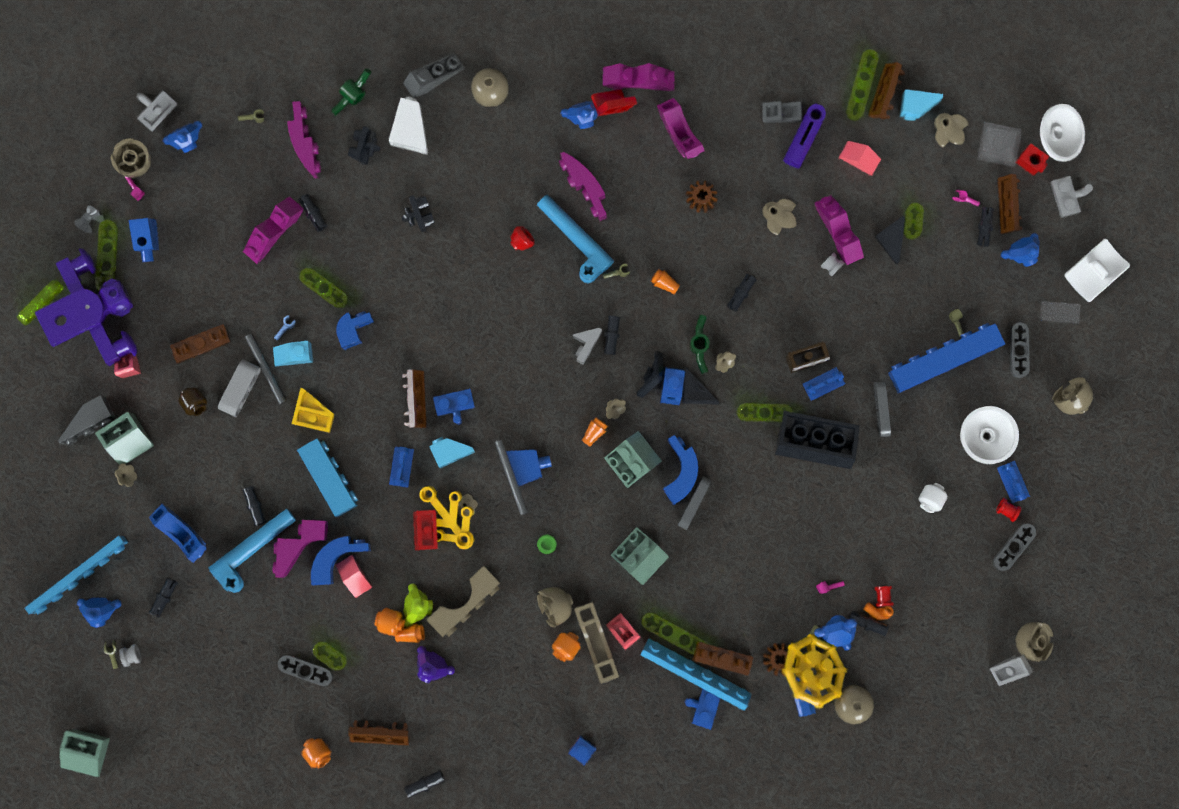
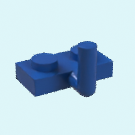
[433,389,475,425]
[684,688,720,730]

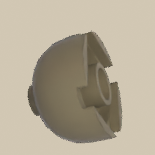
[471,68,509,107]
[111,138,151,178]
[1052,377,1093,415]
[537,587,573,627]
[1016,622,1053,662]
[834,685,874,724]

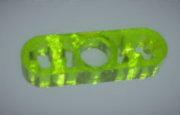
[299,268,348,309]
[17,279,64,326]
[737,403,793,422]

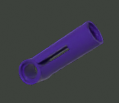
[783,104,826,168]

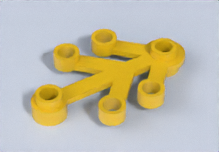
[420,486,474,549]

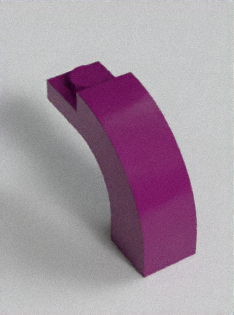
[657,98,705,159]

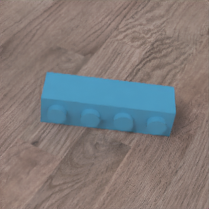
[297,438,358,517]

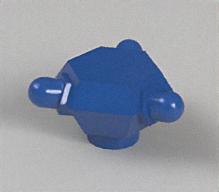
[561,101,598,129]
[163,121,202,153]
[1001,233,1040,267]
[77,598,122,627]
[814,615,857,651]

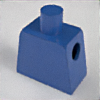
[129,218,159,262]
[660,367,685,405]
[506,450,552,487]

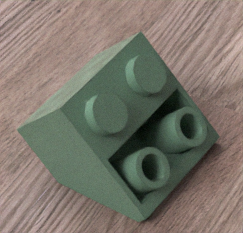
[95,412,154,465]
[604,431,662,488]
[611,527,669,585]
[60,729,110,777]

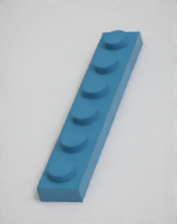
[25,536,128,615]
[641,639,752,711]

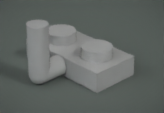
[137,90,177,131]
[1050,176,1093,218]

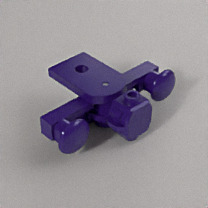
[35,248,137,366]

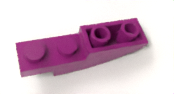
[287,101,321,179]
[559,152,607,221]

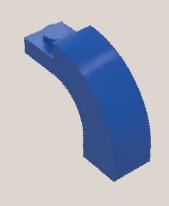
[663,435,698,505]
[149,504,207,563]
[311,536,371,585]

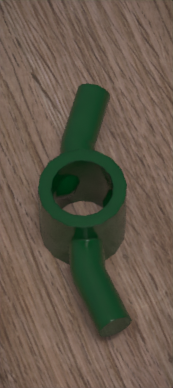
[331,68,371,116]
[690,314,710,374]

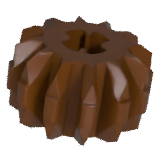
[686,181,718,213]
[763,643,796,676]

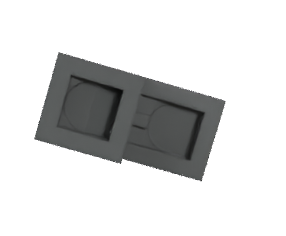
[763,101,803,123]

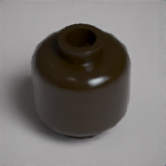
[178,388,208,416]

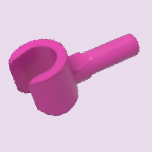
[125,177,144,201]
[953,190,980,206]
[816,581,845,594]

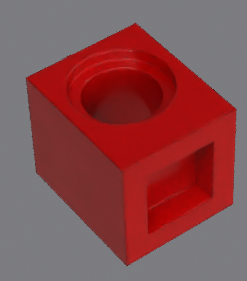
[1015,144,1049,176]

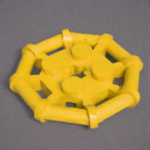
[782,634,847,708]

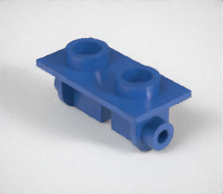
[802,367,845,401]
[389,447,414,487]
[997,461,1030,503]

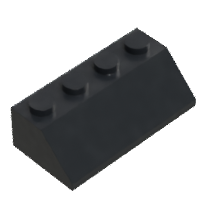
[775,411,860,469]

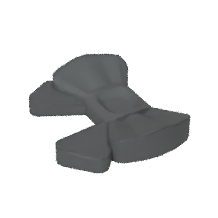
[74,205,104,233]

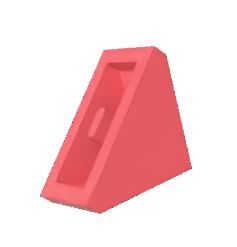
[839,141,881,176]
[114,353,141,378]
[336,555,372,598]
[606,613,640,649]

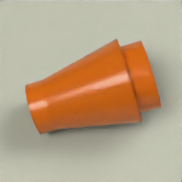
[651,269,680,294]
[582,418,608,447]
[395,623,425,643]

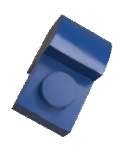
[336,312,374,350]

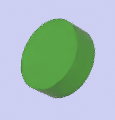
[537,535,557,554]

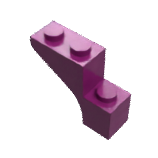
[603,63,675,91]
[814,195,864,265]
[243,197,303,264]
[273,520,328,578]

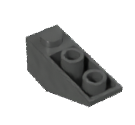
[403,53,464,98]
[58,395,116,446]

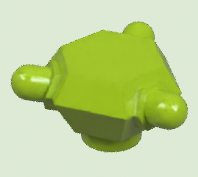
[403,583,433,627]

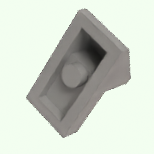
[573,328,602,365]
[990,654,1033,686]

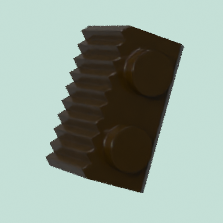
[786,341,830,373]

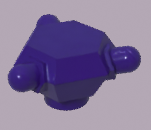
[417,646,455,683]

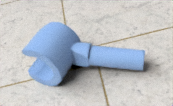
[274,315,295,340]

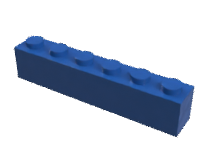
[888,323,1005,394]

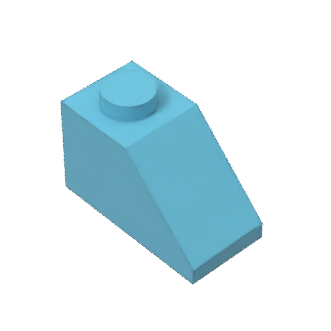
[900,89,943,121]
[273,341,313,367]
[429,437,475,468]

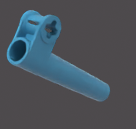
[537,195,614,283]
[208,509,296,593]

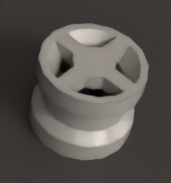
[821,253,844,277]
[119,644,142,667]

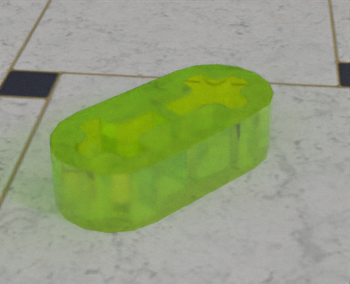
[903,203,924,240]
[313,641,347,670]

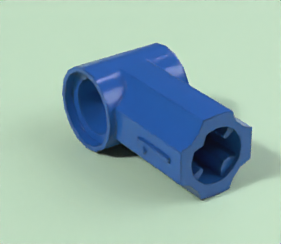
[790,677,816,717]

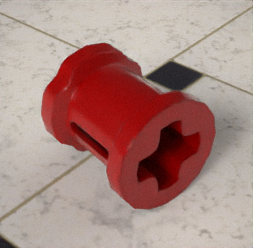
[995,498,1022,522]
[874,586,894,607]

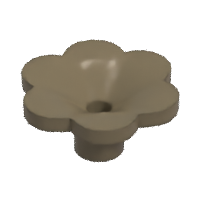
[715,351,736,373]
[606,398,626,419]
[115,463,137,487]
[456,494,478,517]

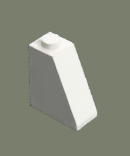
[389,97,428,154]

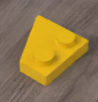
[292,388,335,433]

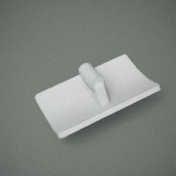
[1064,239,1130,302]

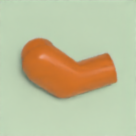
[863,602,894,621]

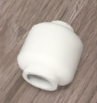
[918,483,947,513]

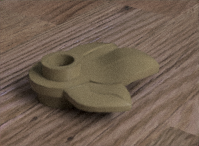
[935,113,968,147]
[763,199,796,235]

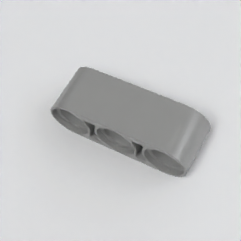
[218,359,261,417]

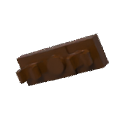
[868,62,905,119]
[998,174,1023,234]
[170,324,231,363]
[402,369,426,428]
[693,642,753,676]
[349,720,409,746]

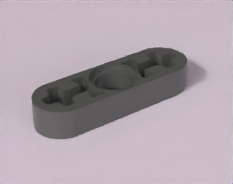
[1010,322,1030,378]
[874,381,891,437]
[678,476,712,530]
[993,524,1036,571]
[278,655,333,686]

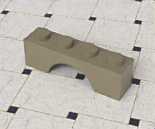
[427,566,500,637]
[574,602,619,683]

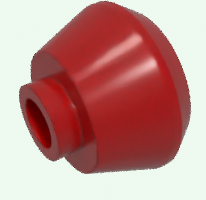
[510,226,535,251]

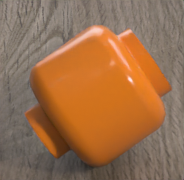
[375,608,405,636]
[552,632,581,662]
[302,738,331,768]

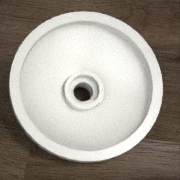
[1040,104,1085,161]
[960,406,1019,464]

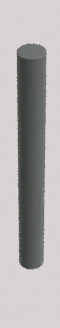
[245,334,286,404]
[495,440,528,515]

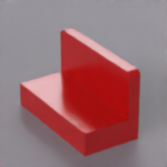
[591,89,637,116]
[413,510,438,550]

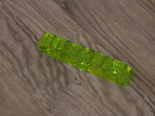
[846,49,879,121]
[95,220,118,291]
[641,613,708,655]

